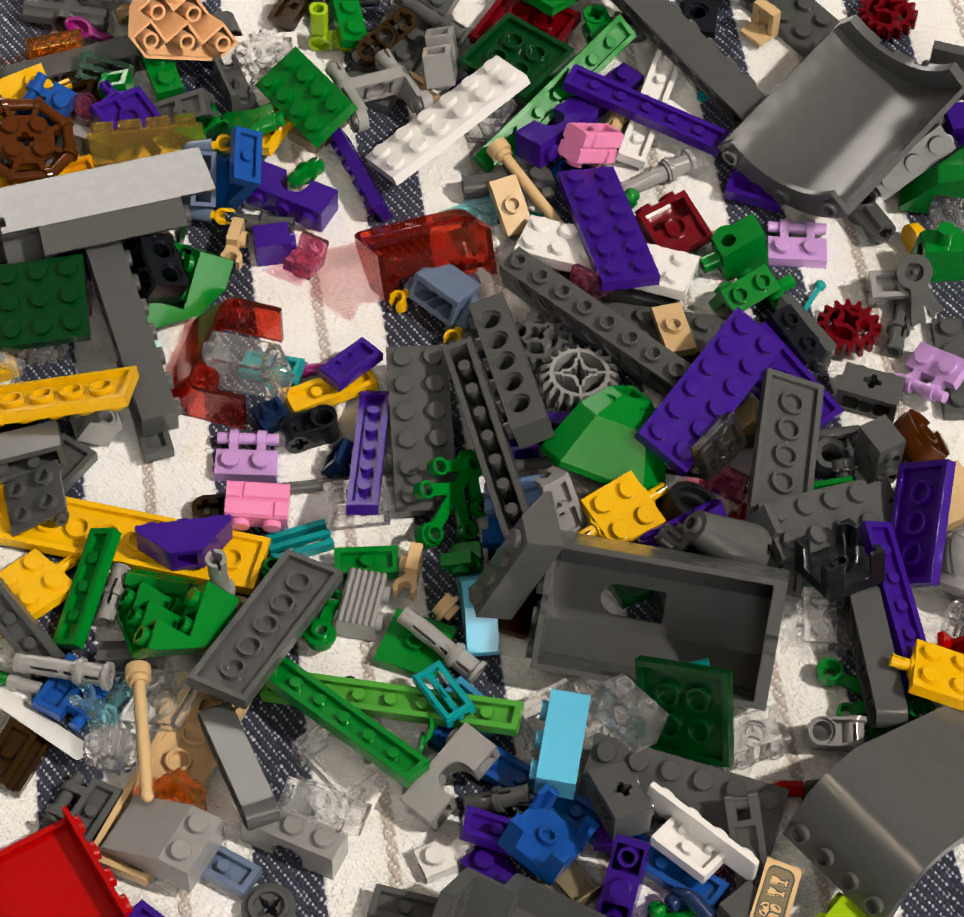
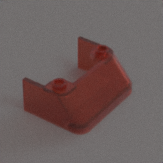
[354,209,497,301]
[171,297,284,430]

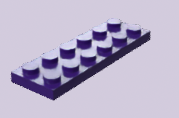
[557,166,660,292]
[634,307,785,477]

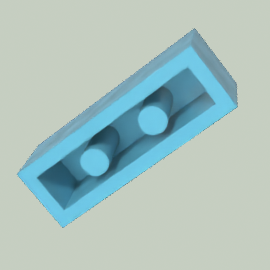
[529,689,591,800]

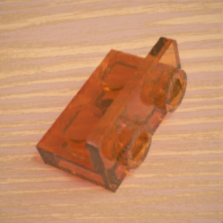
[25,28,84,60]

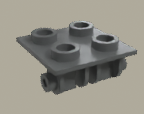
[3,459,69,537]

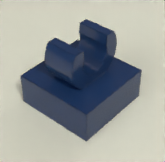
[251,396,292,434]
[320,437,354,478]

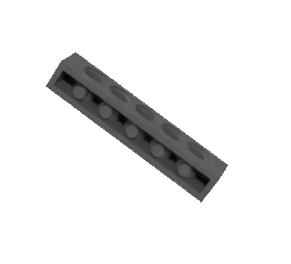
[467,291,555,450]

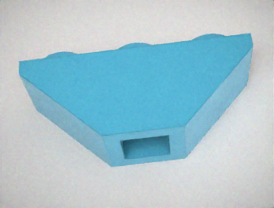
[456,571,499,657]

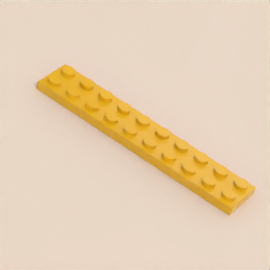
[0,483,271,595]

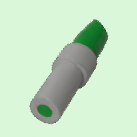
[0,670,44,695]

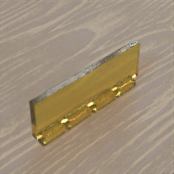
[87,113,205,167]

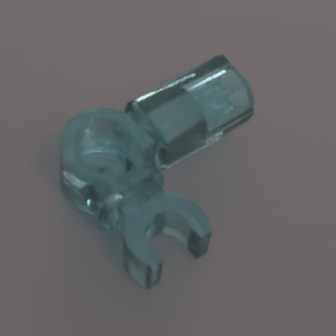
[68,675,133,731]

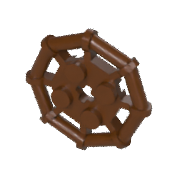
[0,96,79,185]

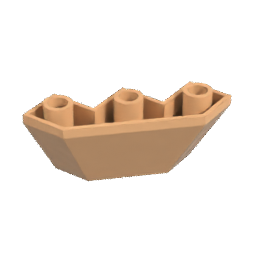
[128,0,238,61]

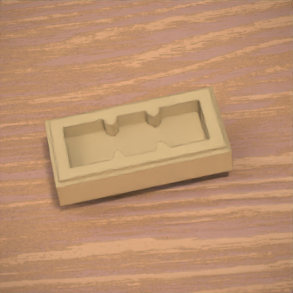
[487,174,531,239]
[651,302,697,357]

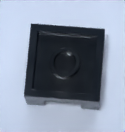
[795,518,885,603]

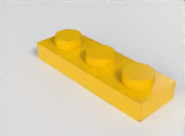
[282,369,379,413]

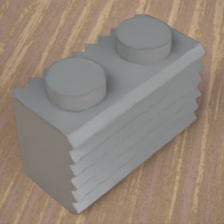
[335,567,392,642]

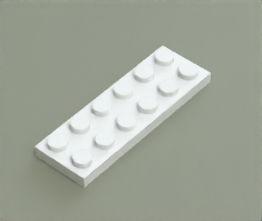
[364,55,531,186]
[513,215,700,301]

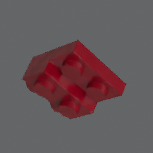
[635,190,713,254]

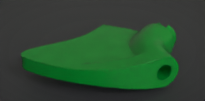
[222,103,287,137]

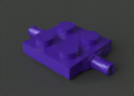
[89,79,170,156]

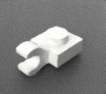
[413,837,475,884]

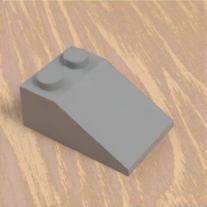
[101,794,225,893]

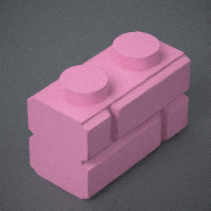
[557,122,624,168]
[224,480,291,533]

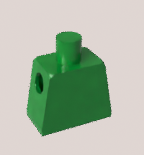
[699,214,769,281]
[910,222,964,283]

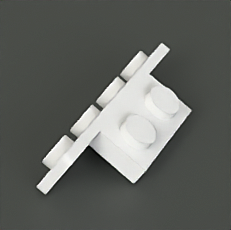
[646,782,760,884]

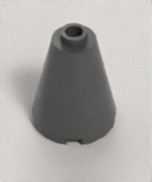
[683,510,772,566]

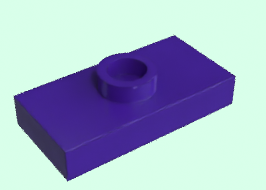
[318,337,383,392]

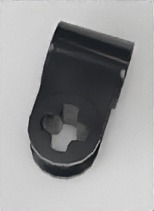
[278,404,340,454]

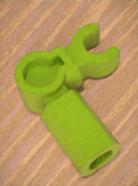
[308,2,352,52]

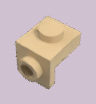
[740,0,781,47]

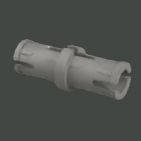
[94,563,131,628]

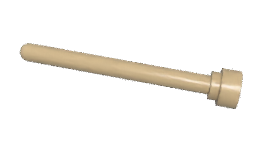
[486,137,565,223]
[124,660,154,803]

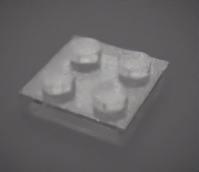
[121,669,201,732]

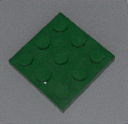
[457,12,575,105]
[0,254,91,353]
[635,655,734,768]

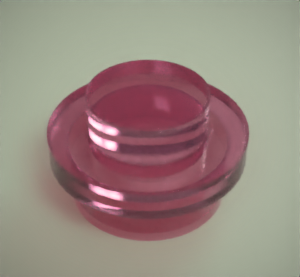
[73,92,97,120]

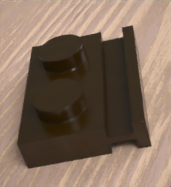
[0,718,52,798]

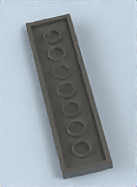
[745,368,825,604]

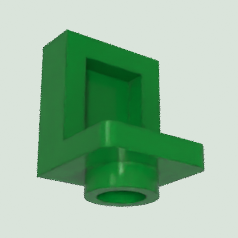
[440,541,483,577]

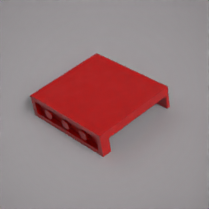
[0,805,133,917]

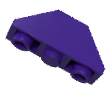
[135,514,233,571]
[597,833,650,917]

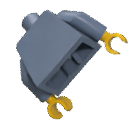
[181,134,235,225]
[389,264,481,344]

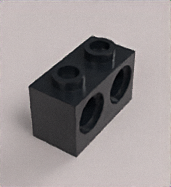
[130,236,189,303]

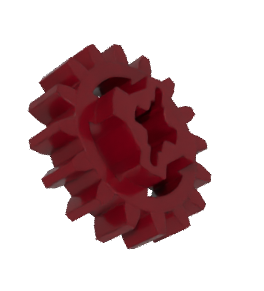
[857,0,918,41]
[817,299,882,358]

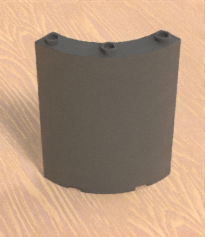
[717,14,964,218]

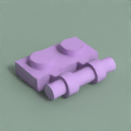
[767,218,827,269]
[895,342,964,403]
[214,429,280,483]

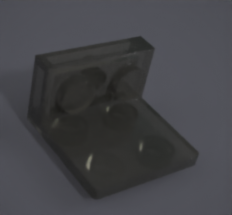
[665,412,747,480]

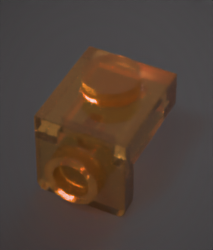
[153,767,207,811]

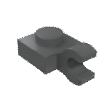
[522,165,557,207]

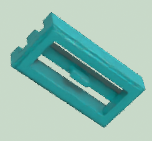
[264,519,335,558]
[412,660,476,729]

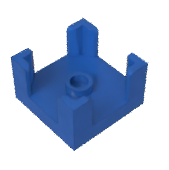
[497,783,600,887]

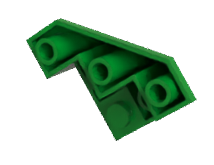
[898,144,964,214]
[138,234,234,328]
[540,385,666,497]
[116,581,239,659]

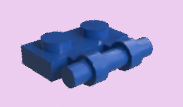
[13,72,81,142]
[32,653,116,732]

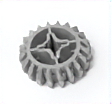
[538,343,620,412]

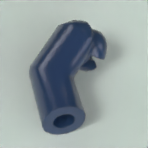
[664,887,716,917]

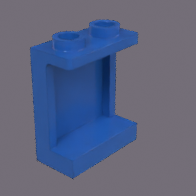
[213,126,263,214]

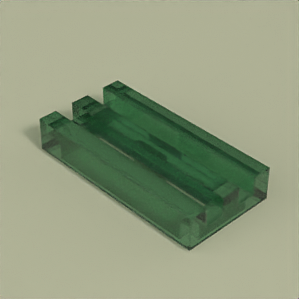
[74,50,137,84]

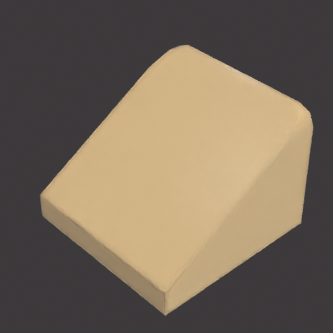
[731,397,758,438]

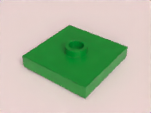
[373,608,457,683]

